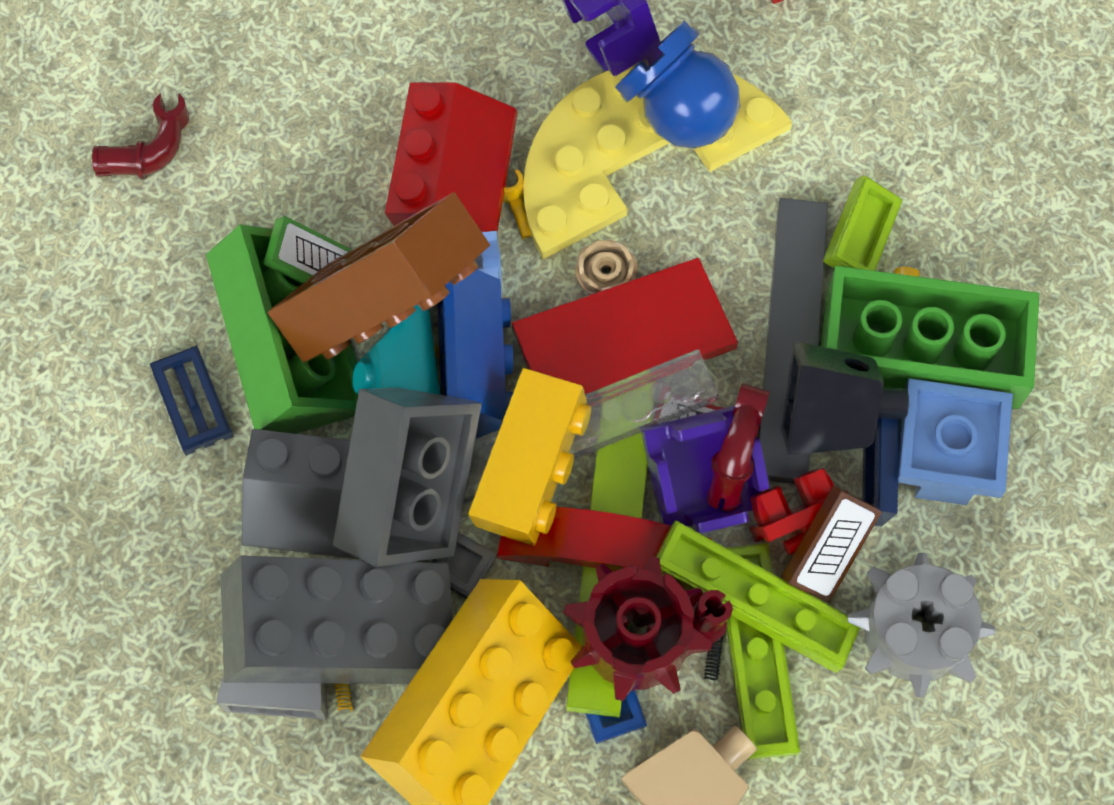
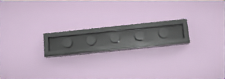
[759,198,828,484]

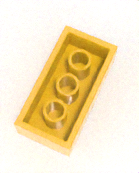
[360,579,583,805]

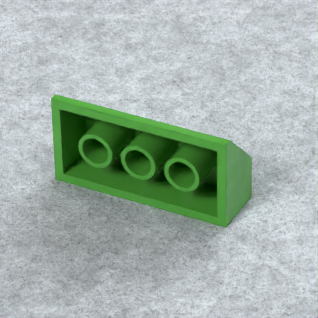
[206,224,358,434]

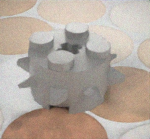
[847,553,996,698]

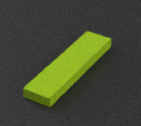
[656,521,860,673]
[725,543,800,760]

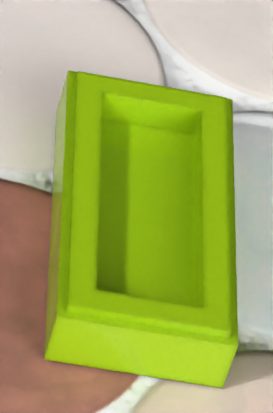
[823,175,903,271]

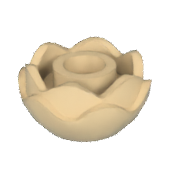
[575,240,637,295]

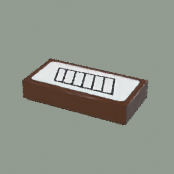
[781,485,882,603]

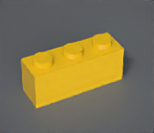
[468,368,591,546]

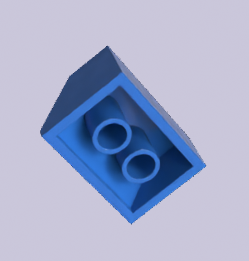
[437,269,513,440]

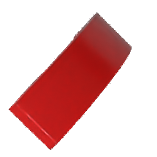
[497,507,712,571]

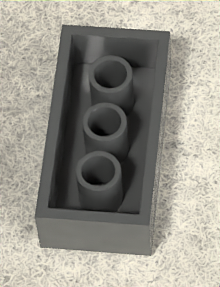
[220,555,453,684]

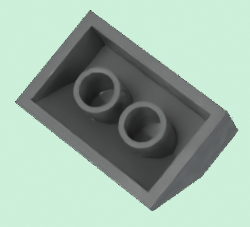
[333,388,482,567]
[242,429,359,559]

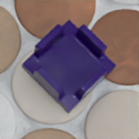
[562,0,663,76]
[640,406,769,533]

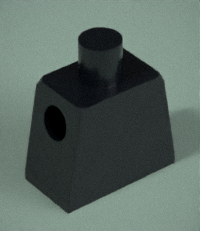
[781,342,909,455]

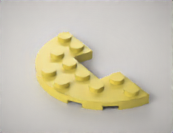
[523,63,792,259]

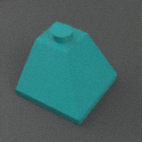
[353,305,440,395]

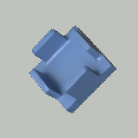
[898,379,1013,505]

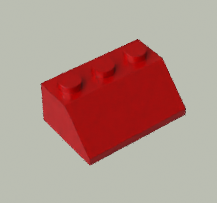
[385,82,518,233]

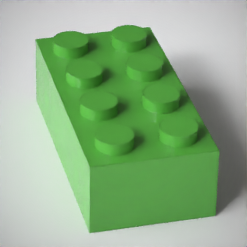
[821,266,1040,409]

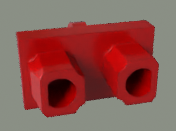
[749,468,849,555]

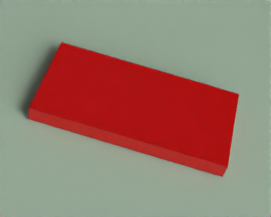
[512,257,738,403]

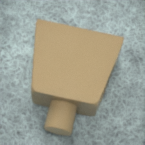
[621,725,757,805]

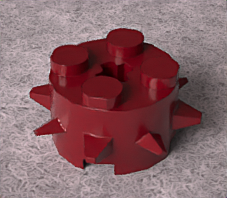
[563,556,712,701]

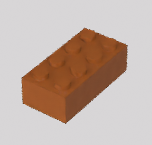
[267,192,491,363]

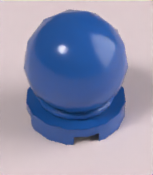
[615,20,741,149]

